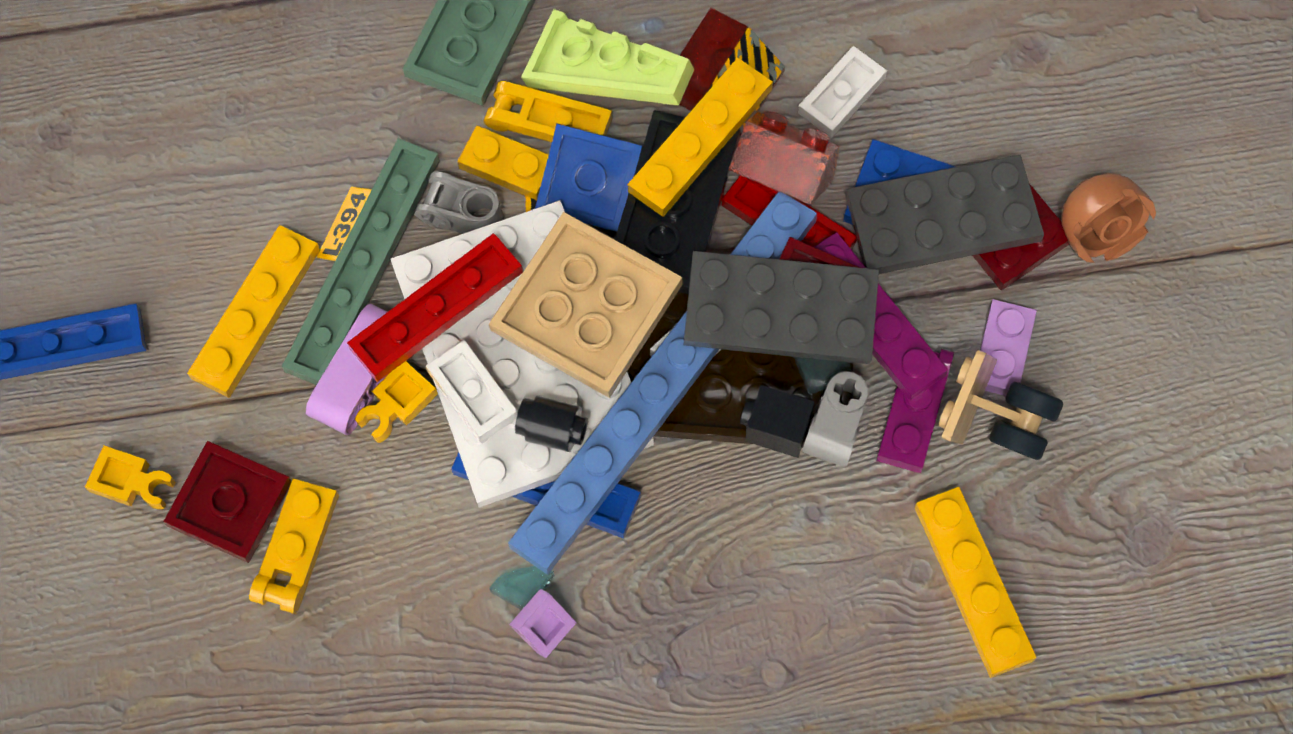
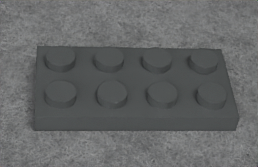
[846,154,1044,274]
[683,251,879,364]

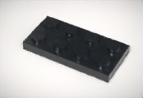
[615,110,740,295]

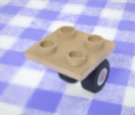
[939,350,1063,460]

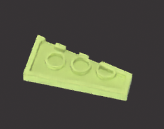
[521,9,694,105]

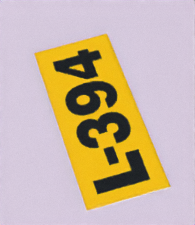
[316,186,372,261]

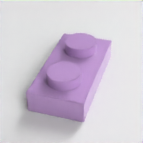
[980,299,1037,396]

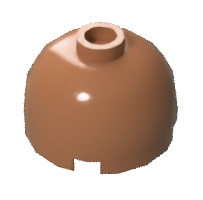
[1061,173,1156,263]

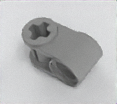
[415,171,504,234]
[802,371,868,468]

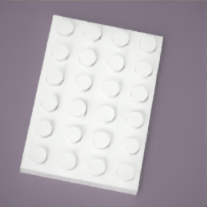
[390,201,654,508]

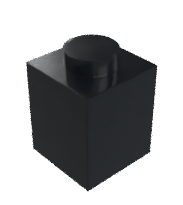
[740,385,815,458]

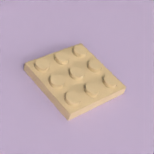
[489,212,683,398]

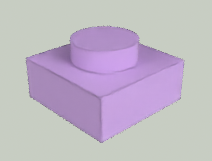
[509,589,577,658]

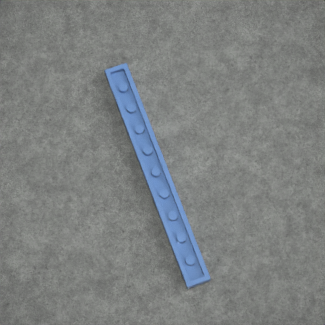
[508,190,817,575]

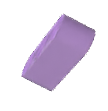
[306,303,387,436]

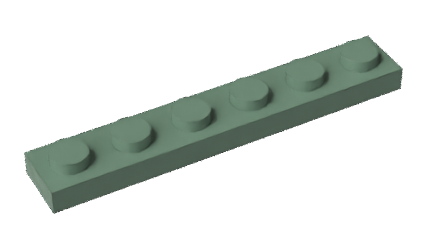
[282,138,440,385]

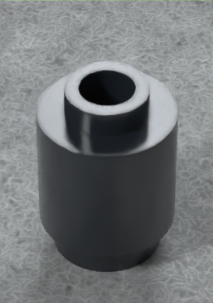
[515,396,588,452]

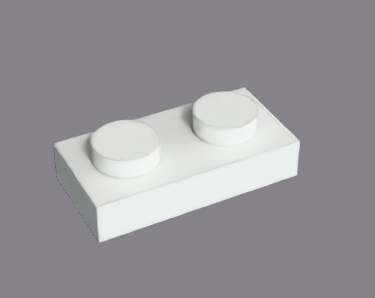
[798,46,887,138]
[426,340,518,443]

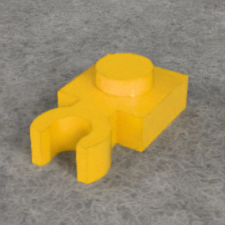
[355,361,438,443]
[85,445,176,509]

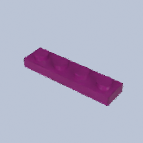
[815,232,948,401]

